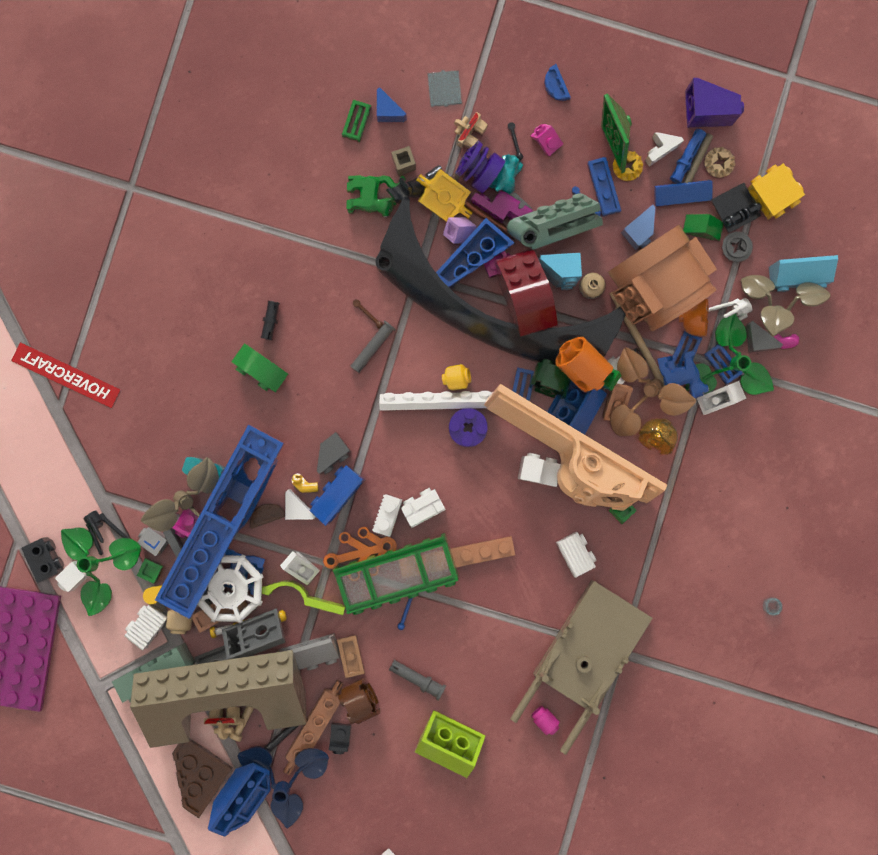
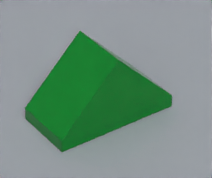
[683,214,723,241]

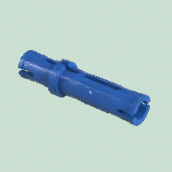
[670,129,707,184]

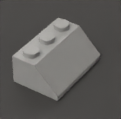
[277,633,340,672]

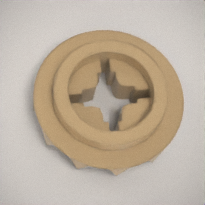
[704,147,735,178]

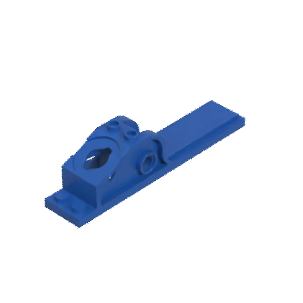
[155,425,284,619]

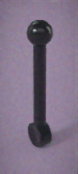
[508,122,523,160]

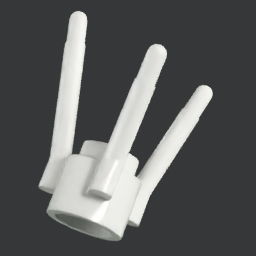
[709,298,752,321]

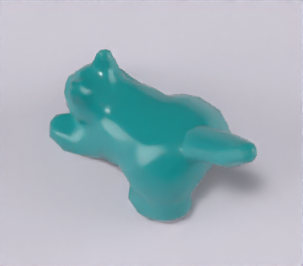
[489,154,523,194]

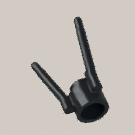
[83,510,128,555]

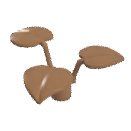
[611,348,697,436]

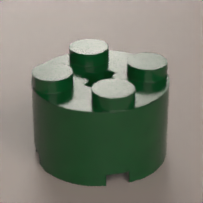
[529,359,571,399]

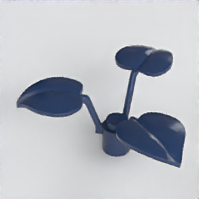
[237,746,329,829]

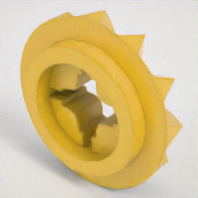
[613,151,644,181]

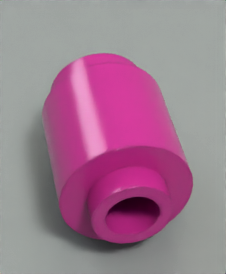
[531,706,560,735]

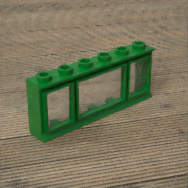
[333,533,459,615]

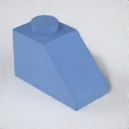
[621,205,655,250]

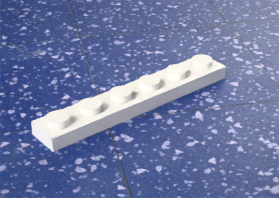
[379,391,493,410]

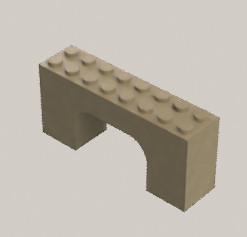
[130,650,306,748]

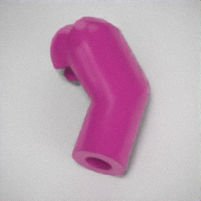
[774,334,799,349]

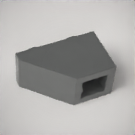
[317,432,351,475]

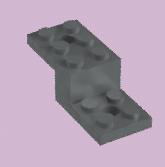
[195,608,285,664]

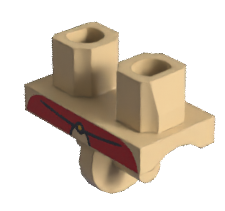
[454,112,488,148]
[204,707,245,740]

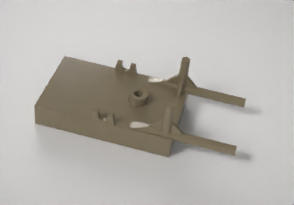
[510,580,653,755]

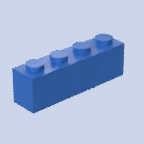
[436,218,515,290]

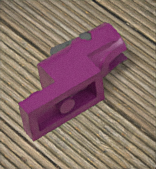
[471,191,533,223]

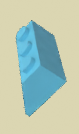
[539,253,582,290]
[769,255,838,292]

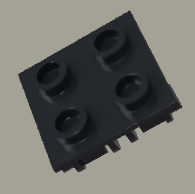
[711,183,762,233]

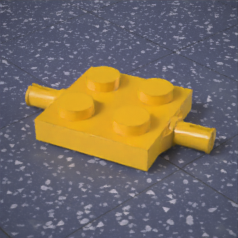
[416,169,473,222]

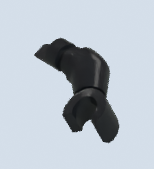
[386,165,442,204]

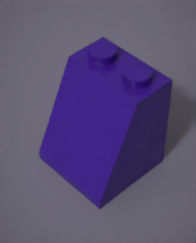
[685,78,744,128]

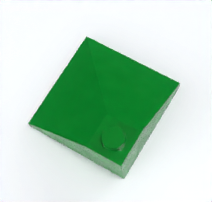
[601,93,632,173]

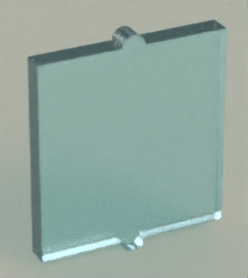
[428,70,462,107]

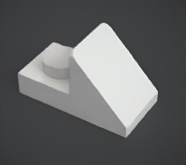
[645,132,684,167]
[280,551,320,585]

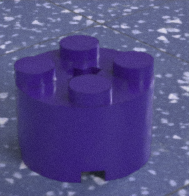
[449,408,488,447]

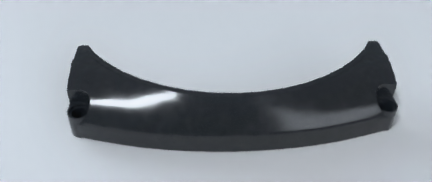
[375,197,626,366]

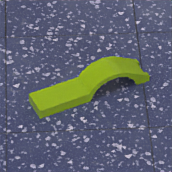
[262,580,346,615]

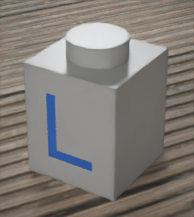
[138,527,169,556]

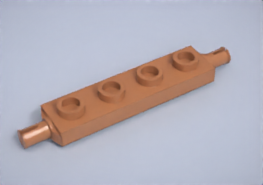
[283,680,344,775]

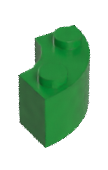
[231,343,288,393]

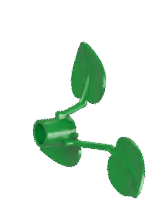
[685,313,774,395]
[61,528,141,616]

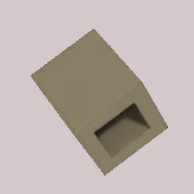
[391,146,416,176]

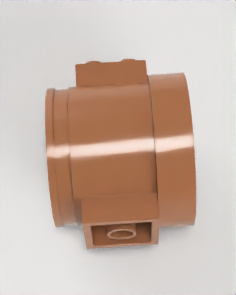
[608,224,717,332]

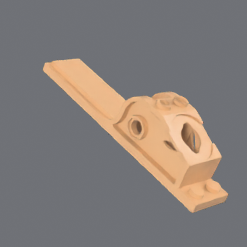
[484,384,667,511]

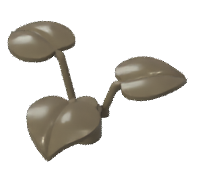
[740,275,831,337]
[141,457,226,532]

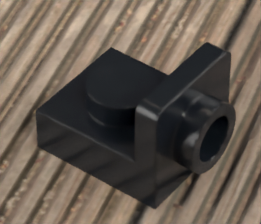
[328,723,351,754]

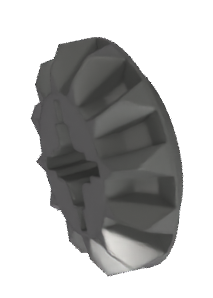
[721,232,753,263]

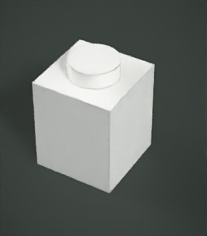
[55,561,89,592]

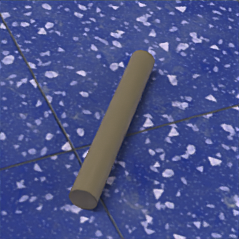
[683,133,713,183]

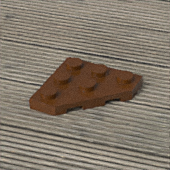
[172,739,233,818]

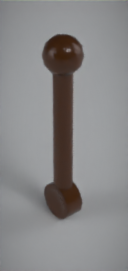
[353,299,383,329]

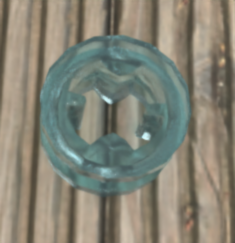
[763,598,782,615]

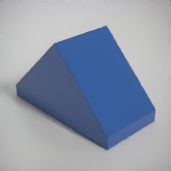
[377,87,407,122]

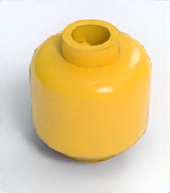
[442,364,471,391]

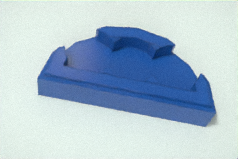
[544,64,571,101]

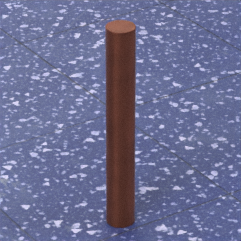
[464,199,511,238]

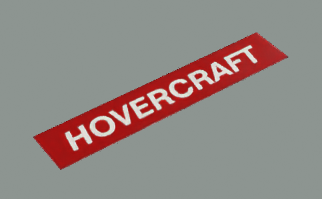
[11,342,121,408]

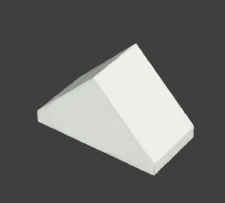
[285,489,316,520]

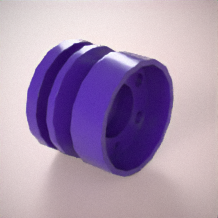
[455,141,505,193]

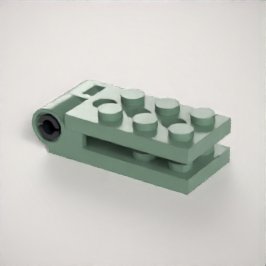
[507,193,603,250]

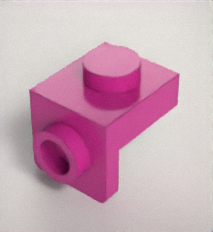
[531,124,563,156]

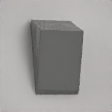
[745,321,783,353]

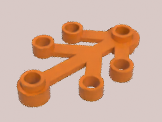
[323,527,397,581]

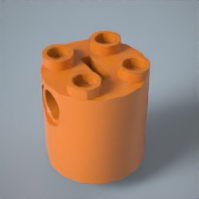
[555,337,613,392]

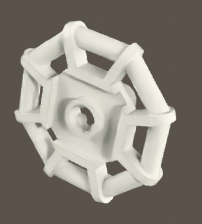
[198,554,264,624]

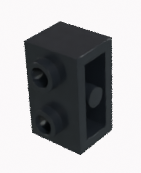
[21,537,64,583]

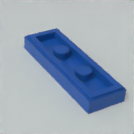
[587,157,621,217]
[654,180,713,206]

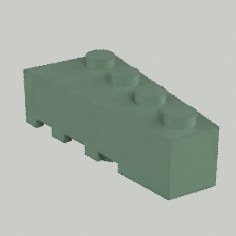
[112,642,195,703]

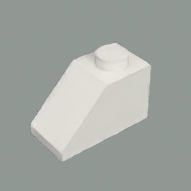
[697,381,746,415]

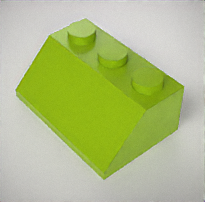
[415,710,485,778]

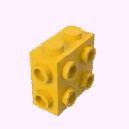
[747,163,805,220]

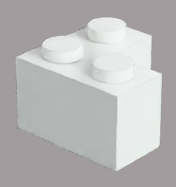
[518,453,561,487]

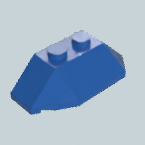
[208,762,271,837]

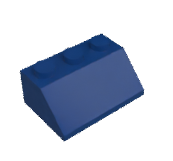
[547,380,607,435]
[309,465,365,526]

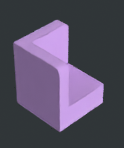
[443,217,476,244]

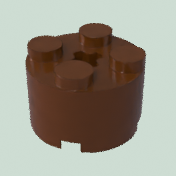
[338,678,381,724]

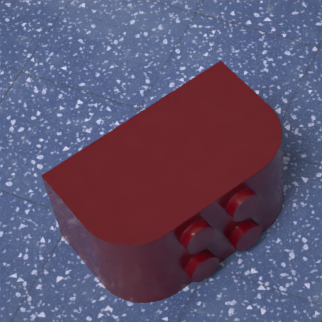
[495,249,558,337]

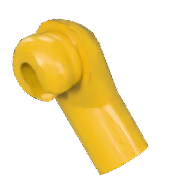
[292,474,318,493]

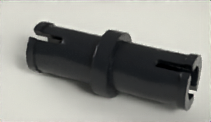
[260,301,280,341]

